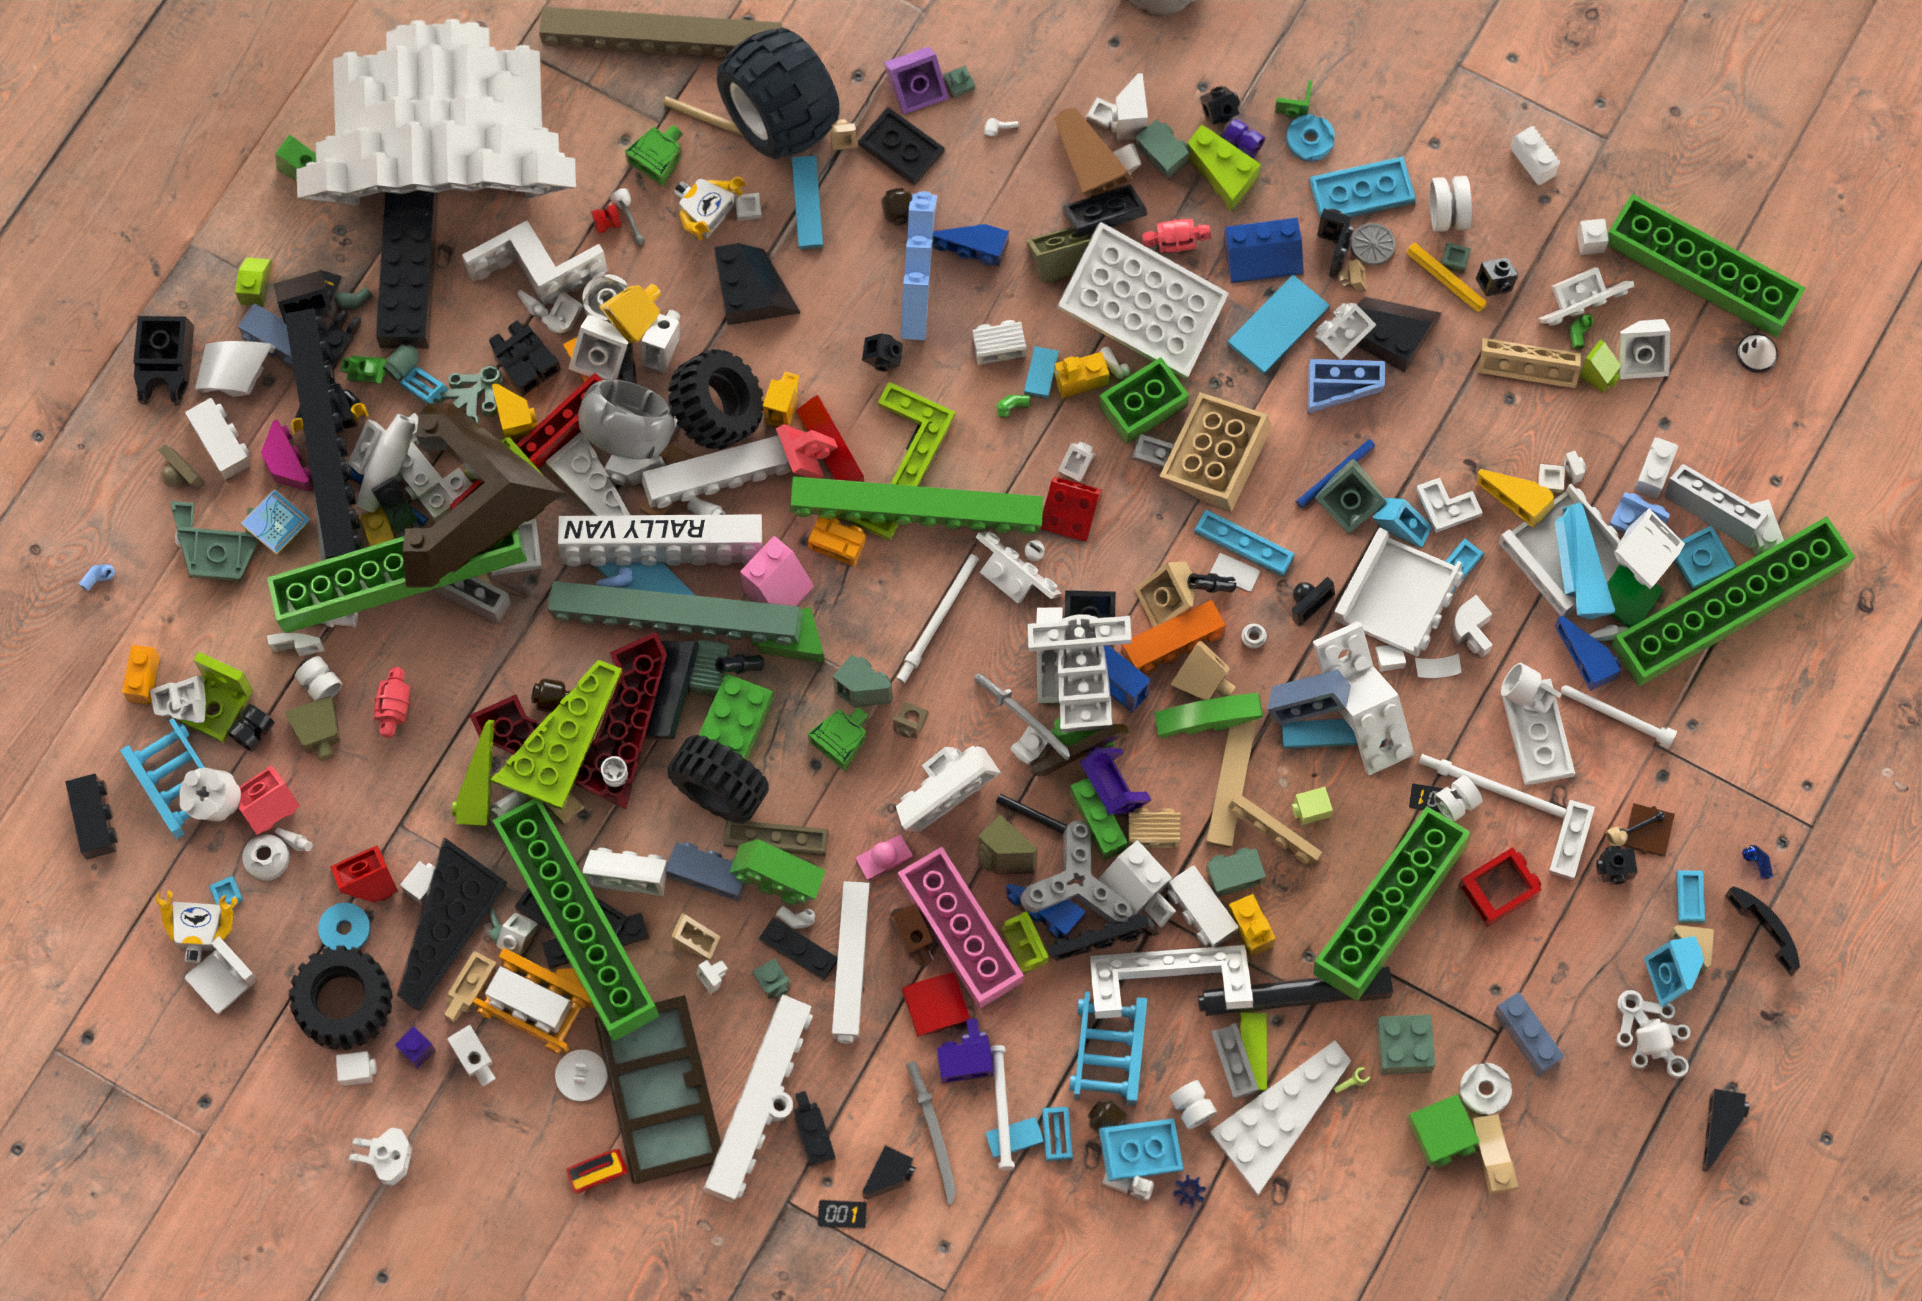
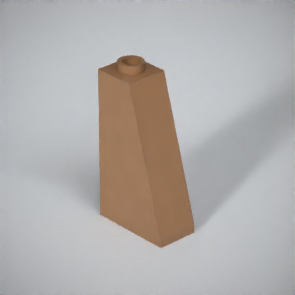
[1053,108,1133,198]

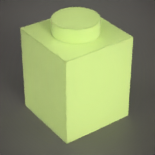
[1291,787,1333,825]

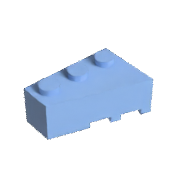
[1307,359,1385,414]

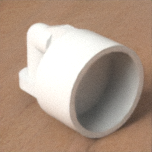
[1501,663,1562,714]

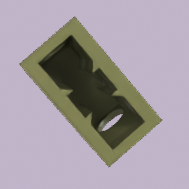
[285,695,340,761]

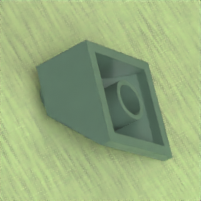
[1315,458,1386,534]

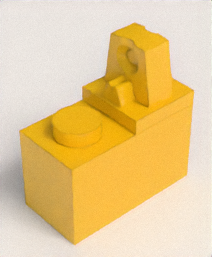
[1054,352,1109,399]
[763,372,799,428]
[1228,894,1276,957]

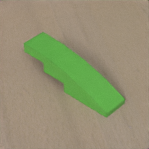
[1154,693,1263,738]

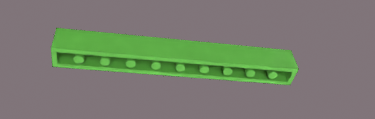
[790,476,1043,535]

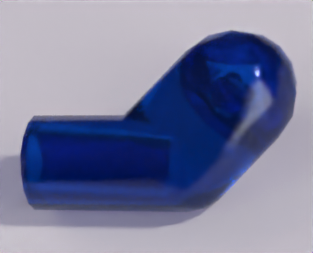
[1742,845,1773,879]

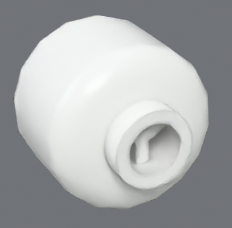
[1636,1019,1674,1059]

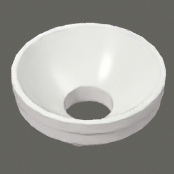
[243,834,290,881]

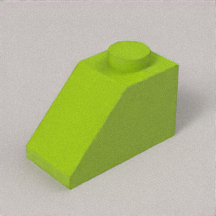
[235,257,271,306]
[1579,339,1621,393]

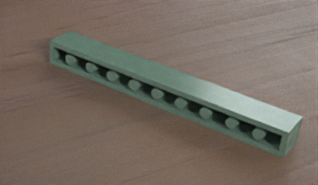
[548,581,803,645]

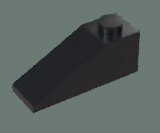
[1702,1089,1749,1172]

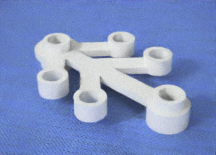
[1616,990,1691,1079]

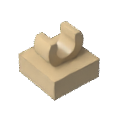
[831,119,857,150]
[1339,260,1367,293]

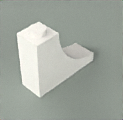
[1036,608,1063,703]

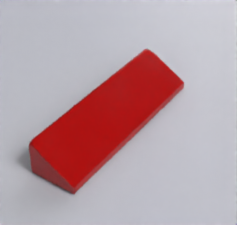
[796,395,864,482]

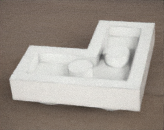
[1416,478,1482,533]

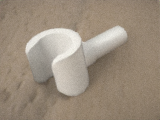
[984,118,1019,136]

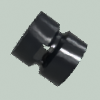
[227,704,275,752]

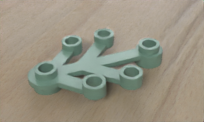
[433,366,503,424]

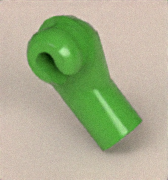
[1569,314,1594,350]
[996,394,1030,418]

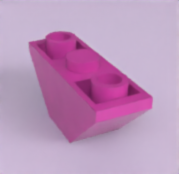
[261,419,313,492]

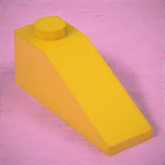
[1477,469,1554,528]

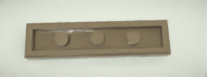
[723,820,829,856]

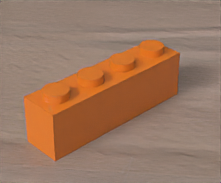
[1121,599,1226,675]

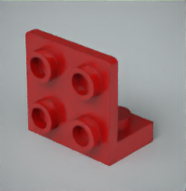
[1040,476,1103,541]

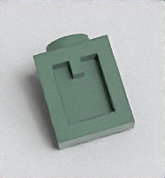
[753,958,791,999]

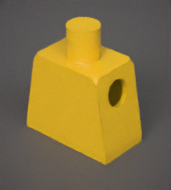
[599,284,661,343]

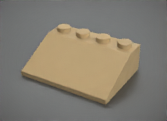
[1159,392,1272,512]

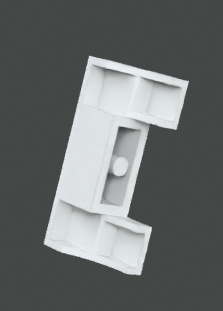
[395,413,472,523]

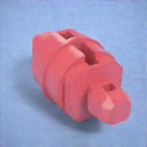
[1142,219,1211,253]
[374,667,410,738]

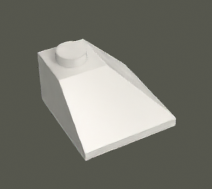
[569,315,628,380]
[1619,319,1670,379]

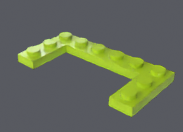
[838,382,956,541]

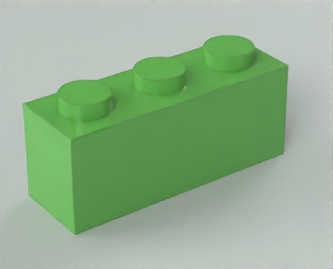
[1070,778,1127,861]

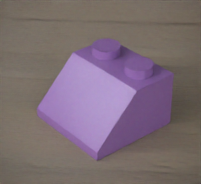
[884,46,948,114]

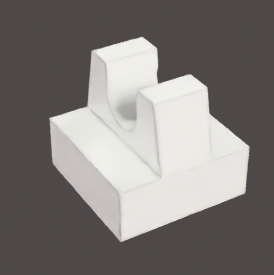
[696,960,728,995]

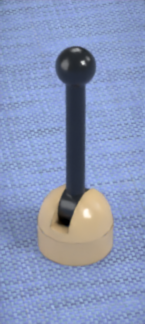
[1605,811,1665,846]

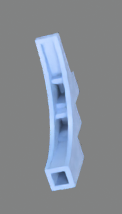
[901,191,937,340]

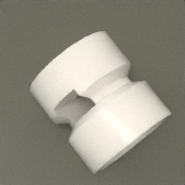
[295,656,343,701]
[1434,776,1483,822]
[1169,1080,1217,1130]

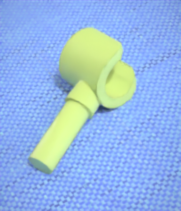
[1333,1067,1370,1093]

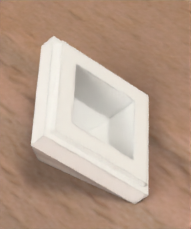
[1144,892,1176,928]

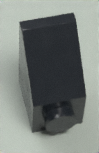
[862,1145,916,1199]

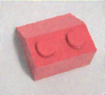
[238,765,300,835]

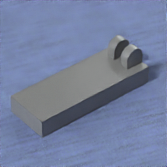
[1211,1023,1259,1099]

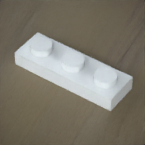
[1548,800,1595,880]

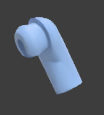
[79,564,115,592]

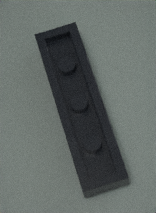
[542,913,649,969]

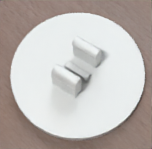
[555,1049,608,1102]

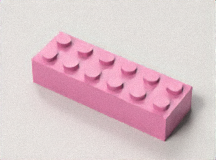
[898,847,1024,1009]

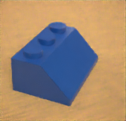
[1223,218,1304,283]

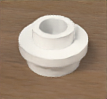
[1241,624,1267,649]

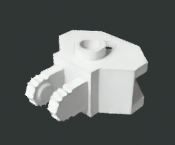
[349,1128,412,1186]

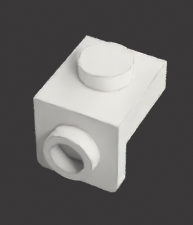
[542,292,584,334]

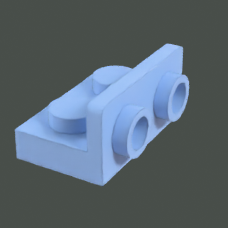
[1609,492,1670,533]

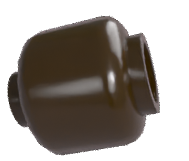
[881,188,913,225]
[531,678,570,713]
[1087,1100,1127,1135]

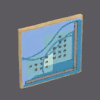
[240,489,311,555]

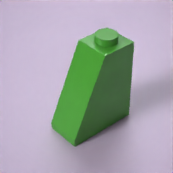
[750,607,824,662]

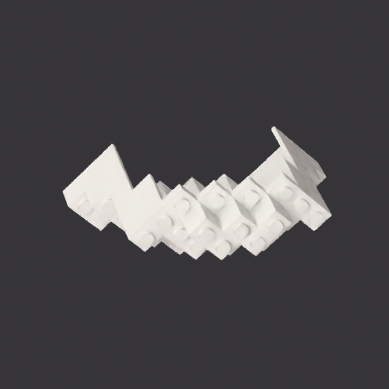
[297,19,576,206]

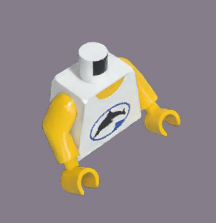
[674,176,747,240]
[155,890,238,964]

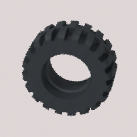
[668,349,764,449]
[667,735,769,824]
[289,945,393,1050]

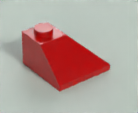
[330,845,398,903]

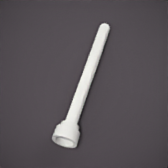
[1561,685,1677,750]

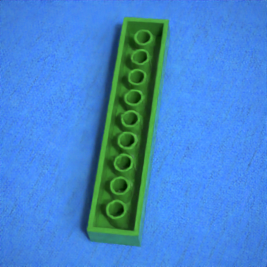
[1611,516,1855,687]
[267,526,527,633]
[493,799,659,1042]

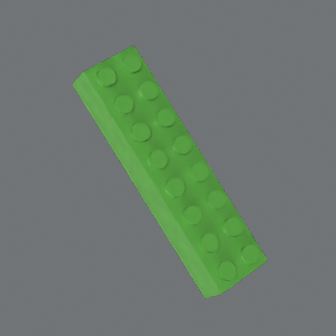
[1607,194,1806,338]
[1313,806,1471,1001]

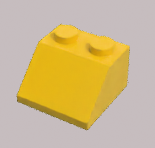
[492,384,538,444]

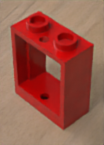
[1458,847,1542,927]

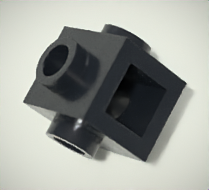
[1199,86,1240,125]
[1476,257,1518,297]
[862,333,903,372]
[1596,846,1638,885]

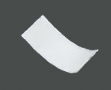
[1415,654,1462,678]

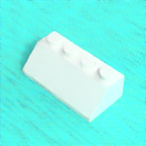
[896,746,1001,833]

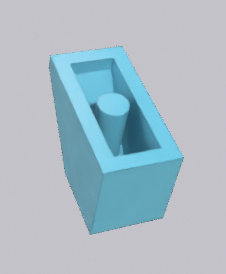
[1373,498,1433,548]

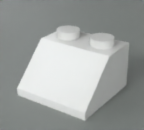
[1110,73,1148,141]
[1098,840,1172,916]

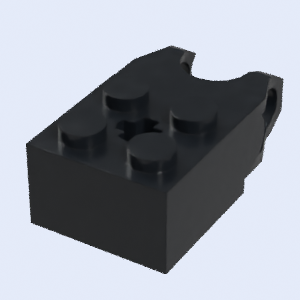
[133,316,194,405]

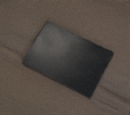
[858,107,945,186]
[1062,184,1147,238]

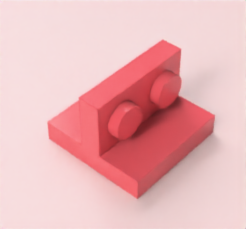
[776,424,838,479]

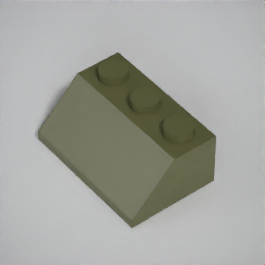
[1026,227,1094,283]
[978,815,1038,874]

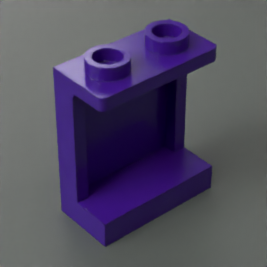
[1080,747,1152,815]

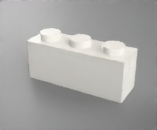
[185,398,251,480]
[1167,865,1239,947]
[485,966,572,1033]

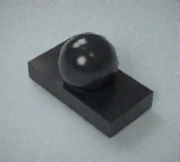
[1291,577,1335,626]

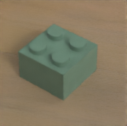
[1376,1014,1435,1075]

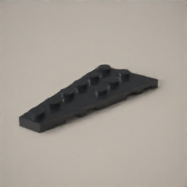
[397,838,508,1011]

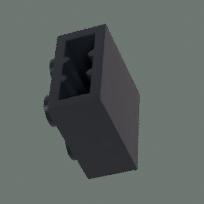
[274,270,332,324]

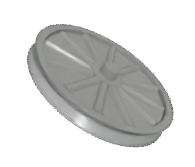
[1351,223,1395,265]

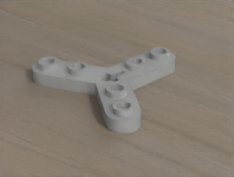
[1020,821,1132,924]

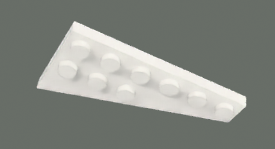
[1210,1041,1351,1196]

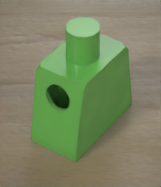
[275,135,316,181]

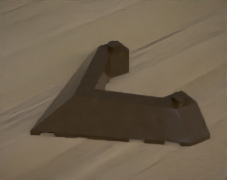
[402,403,566,588]

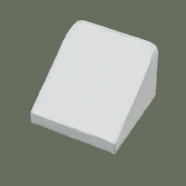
[1113,143,1141,174]
[1375,645,1406,672]

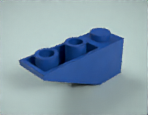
[932,224,1009,266]
[1006,884,1086,939]

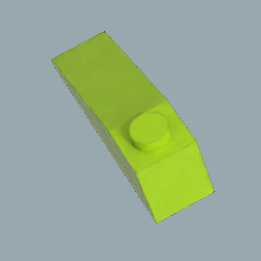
[452,720,494,826]

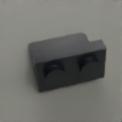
[1317,208,1354,277]

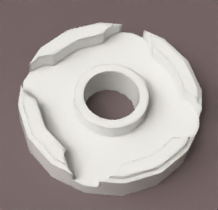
[1459,1063,1512,1115]

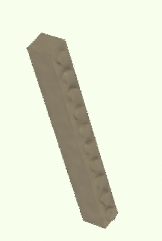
[539,6,782,58]

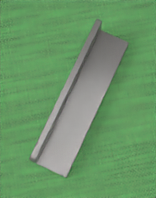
[1665,464,1768,547]

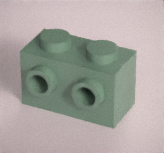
[1135,119,1190,179]
[1206,847,1266,897]

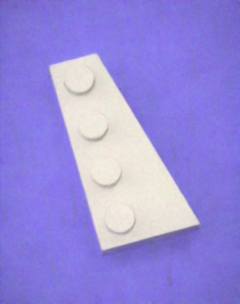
[545,432,630,516]

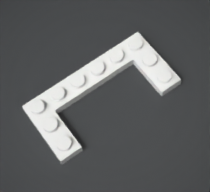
[1090,945,1253,1019]

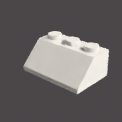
[583,848,668,896]

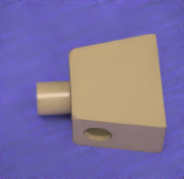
[1171,641,1236,700]

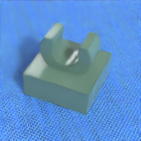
[944,65,975,98]

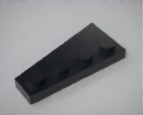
[1048,914,1159,961]

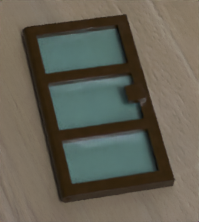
[594,995,721,1184]

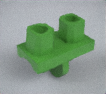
[341,356,386,384]

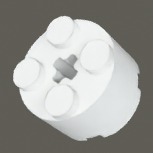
[582,274,628,327]
[180,768,241,822]

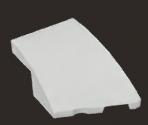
[195,341,275,397]

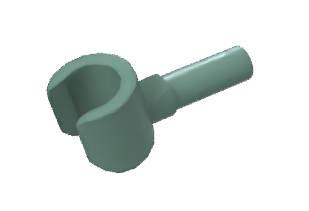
[488,907,502,944]

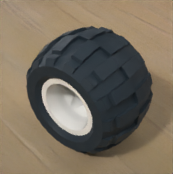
[717,27,840,159]

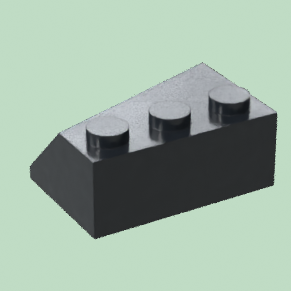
[714,243,800,325]
[1356,297,1441,373]

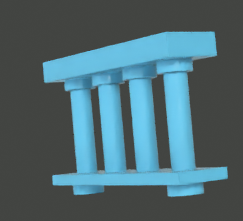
[120,718,205,839]
[1069,992,1147,1106]

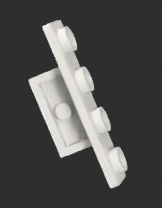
[1539,267,1634,326]
[976,531,1061,603]

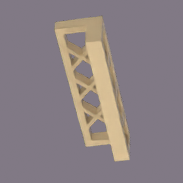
[1478,338,1581,388]

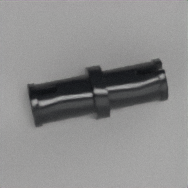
[1187,573,1237,593]
[715,654,765,674]

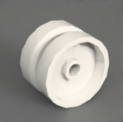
[1429,176,1472,232]

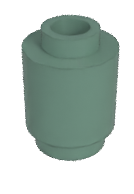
[383,344,420,381]

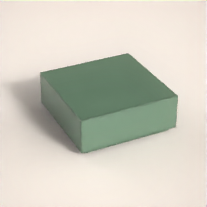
[1441,242,1471,273]

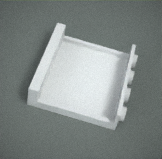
[1499,484,1620,617]
[1334,528,1464,657]

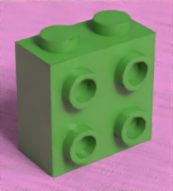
[1407,1094,1480,1168]

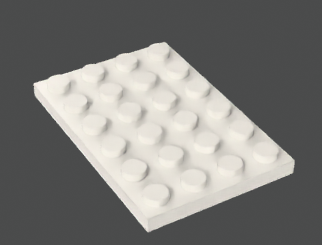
[1057,222,1229,379]

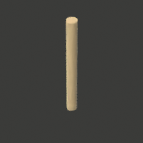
[663,96,744,137]

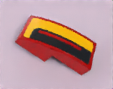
[566,1149,628,1194]

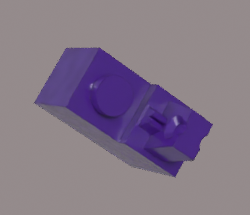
[937,1018,993,1084]

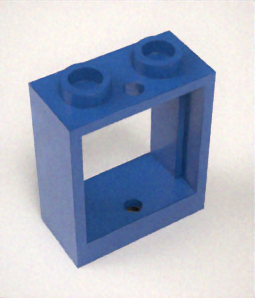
[1104,645,1151,713]

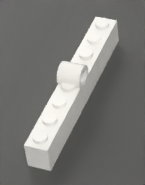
[703,995,813,1203]

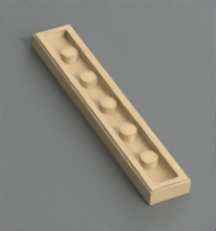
[1206,719,1257,849]

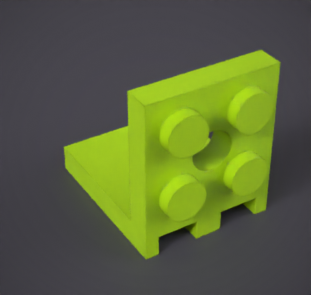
[178,651,253,744]

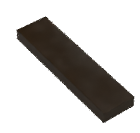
[1031,724,1129,776]

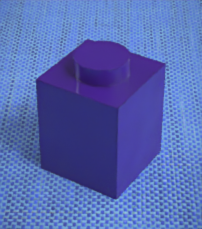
[395,1026,436,1069]

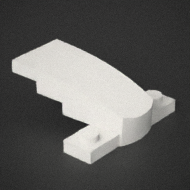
[1028,615,1132,732]

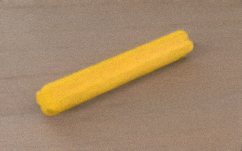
[1406,243,1487,312]

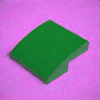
[1607,563,1664,628]

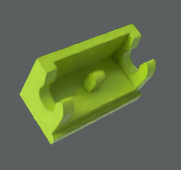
[1001,911,1049,974]

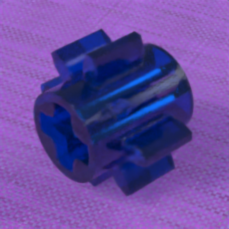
[1173,1174,1206,1209]

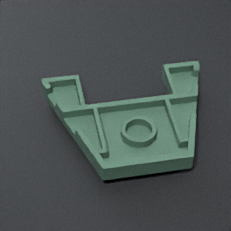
[171,501,259,582]

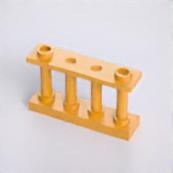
[473,948,594,1054]

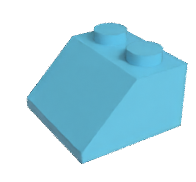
[1644,936,1704,1007]

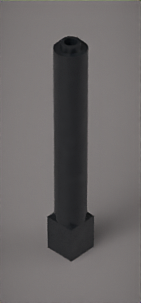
[1198,967,1393,1016]

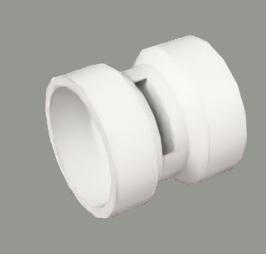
[601,756,628,787]

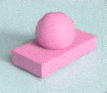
[855,834,913,882]

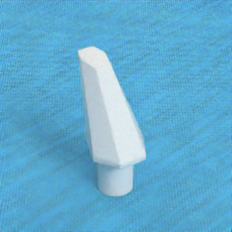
[517,290,548,318]
[1589,624,1628,641]
[275,827,313,851]

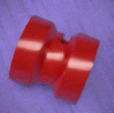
[591,204,622,234]

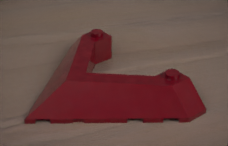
[469,632,667,809]

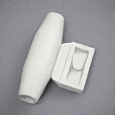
[348,414,415,513]

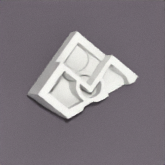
[150,676,206,723]

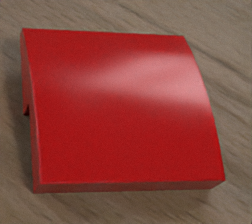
[902,972,970,1037]

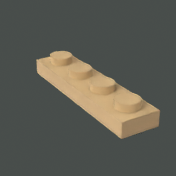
[1228,793,1322,865]

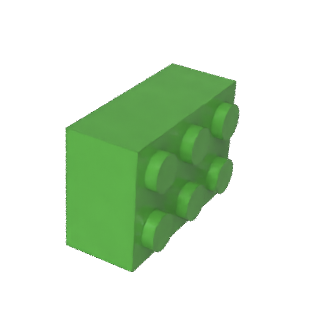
[1099,357,1189,445]
[699,673,774,761]
[729,839,826,905]

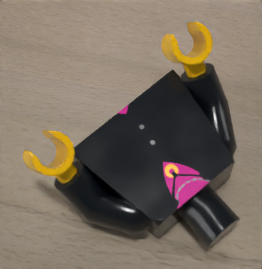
[291,383,369,435]

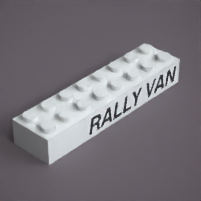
[558,515,762,567]

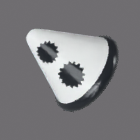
[1736,334,1778,373]

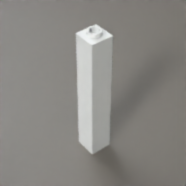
[832,881,870,1044]

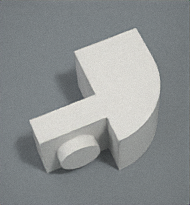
[1452,595,1493,658]

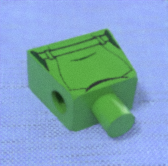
[625,125,683,187]
[808,707,869,771]

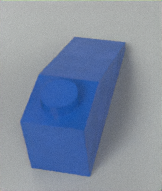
[1555,616,1621,691]

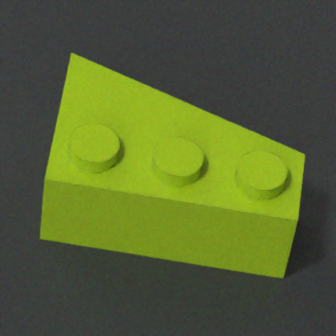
[1187,125,1261,212]

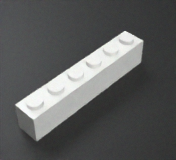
[641,435,791,508]

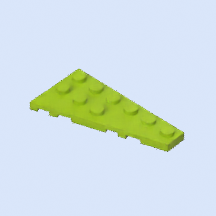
[490,660,622,810]

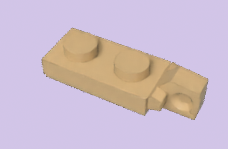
[444,951,497,1023]

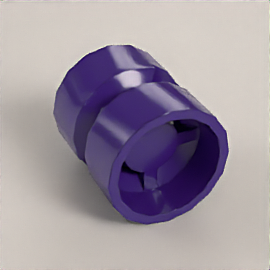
[1221,118,1265,159]

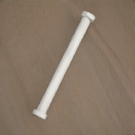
[990,1045,1015,1171]

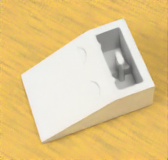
[1614,509,1685,589]

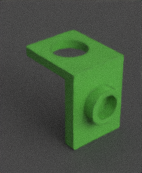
[1275,80,1312,117]

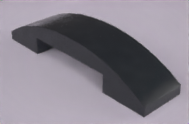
[1725,886,1800,976]

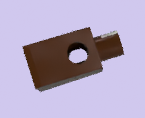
[889,904,934,966]

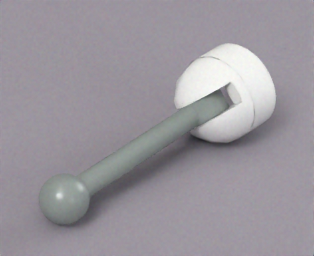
[610,188,645,245]

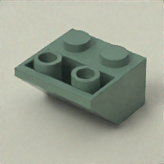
[833,654,893,707]

